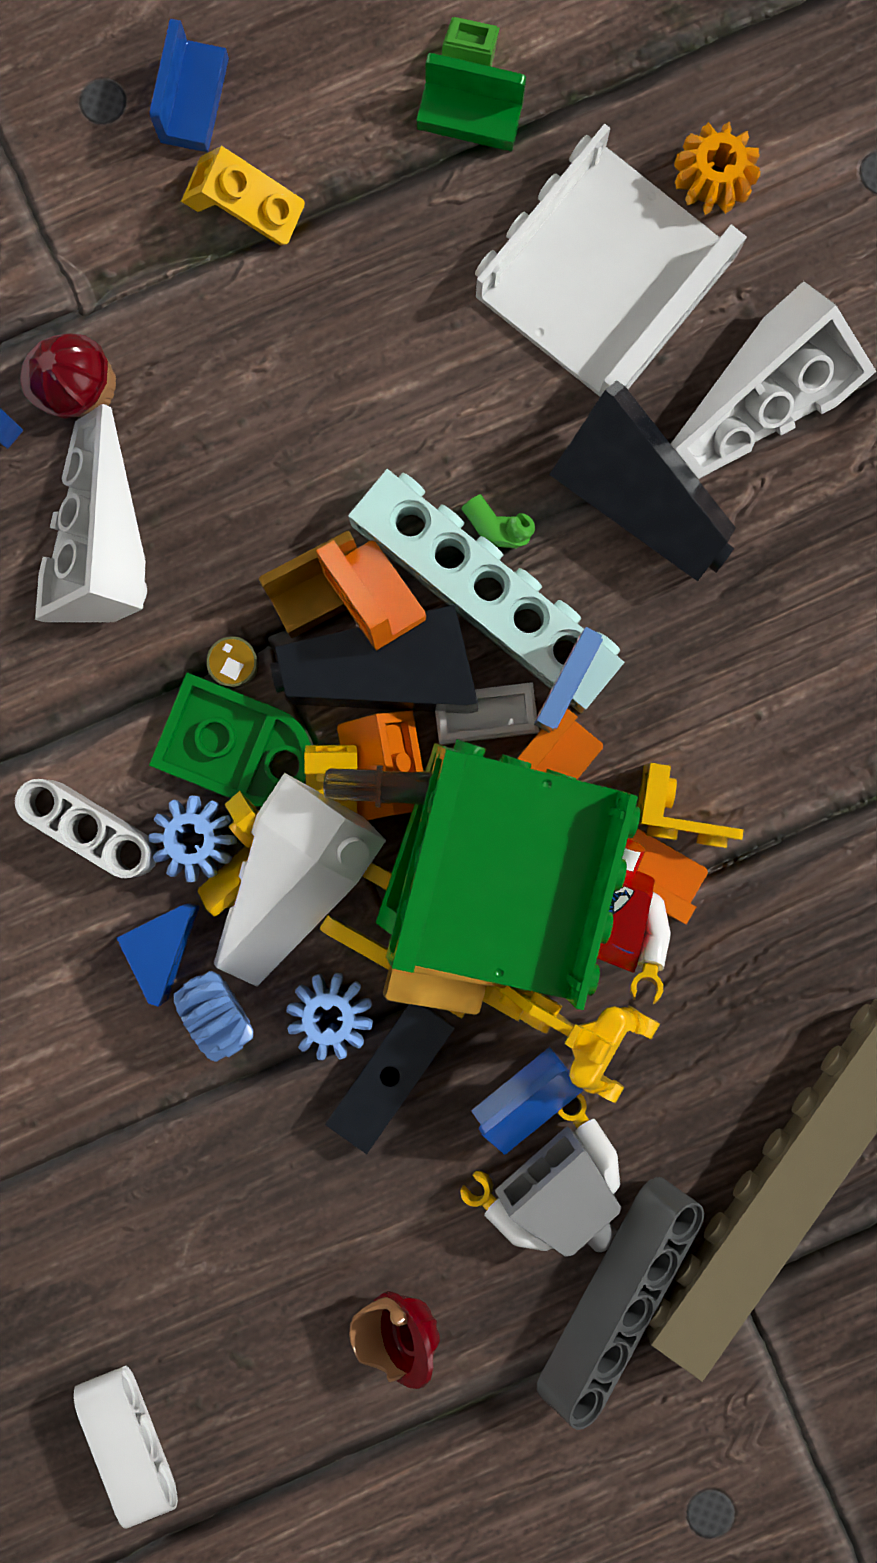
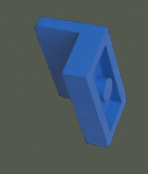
[150,19,229,153]
[471,1047,584,1155]

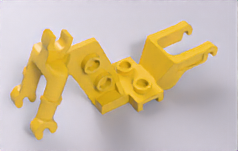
[319,862,660,1103]

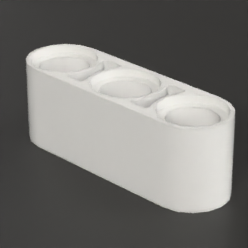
[15,779,158,878]
[74,1366,178,1529]

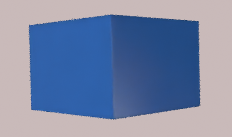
[117,903,200,1007]

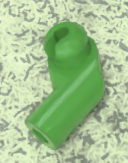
[461,494,535,549]

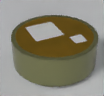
[207,637,259,688]

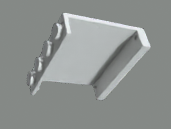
[475,124,747,397]

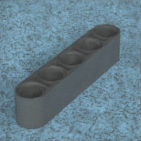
[537,1177,704,1430]

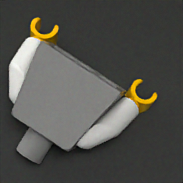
[461,1093,621,1256]

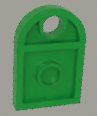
[149,673,312,807]

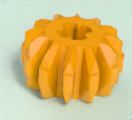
[674,121,760,215]

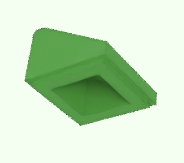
[442,17,500,67]

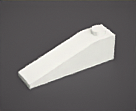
[671,281,876,479]
[35,404,147,622]
[214,773,386,986]

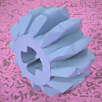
[149,796,237,882]
[286,973,373,1060]

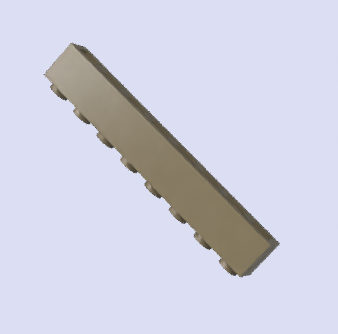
[645,999,877,1382]

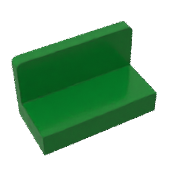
[417,53,526,151]

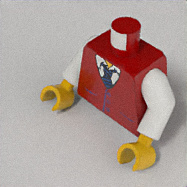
[597,839,671,1004]

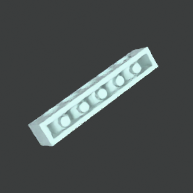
[348,469,625,713]

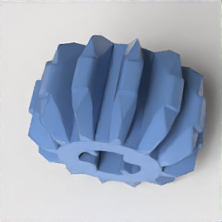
[174,971,253,1062]

